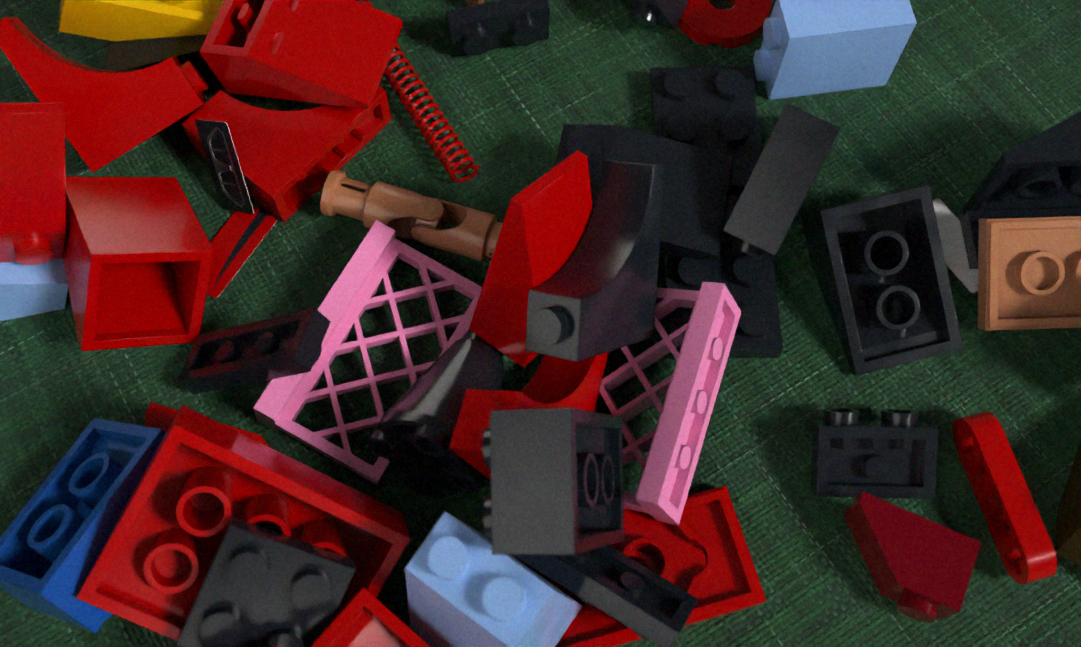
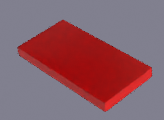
[513,486,767,647]

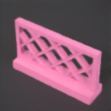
[253,220,482,485]
[598,282,741,525]

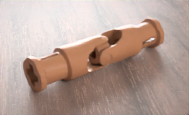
[320,170,503,262]

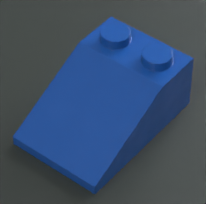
[0,418,166,634]

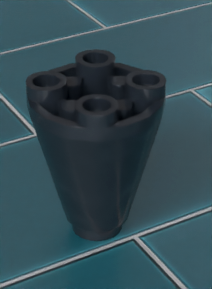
[368,331,504,495]

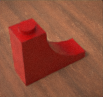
[0,17,208,173]
[182,86,392,223]
[449,352,609,480]

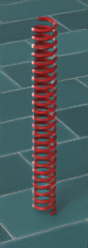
[356,0,479,182]

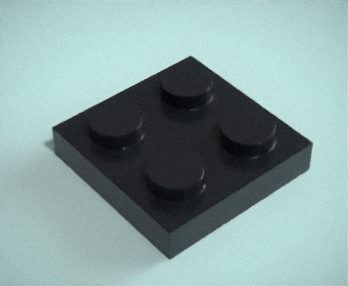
[176,516,356,647]

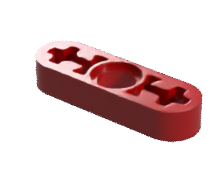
[952,411,1057,584]

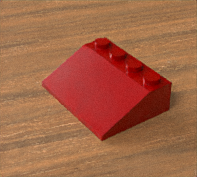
[77,405,411,641]

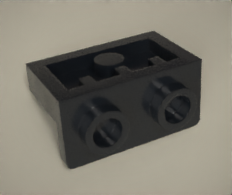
[806,408,938,499]

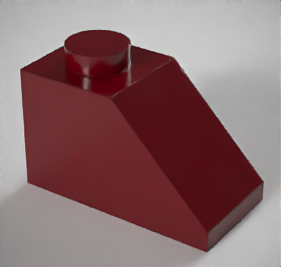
[843,491,981,623]

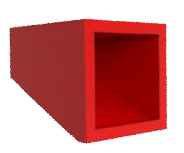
[62,177,214,351]

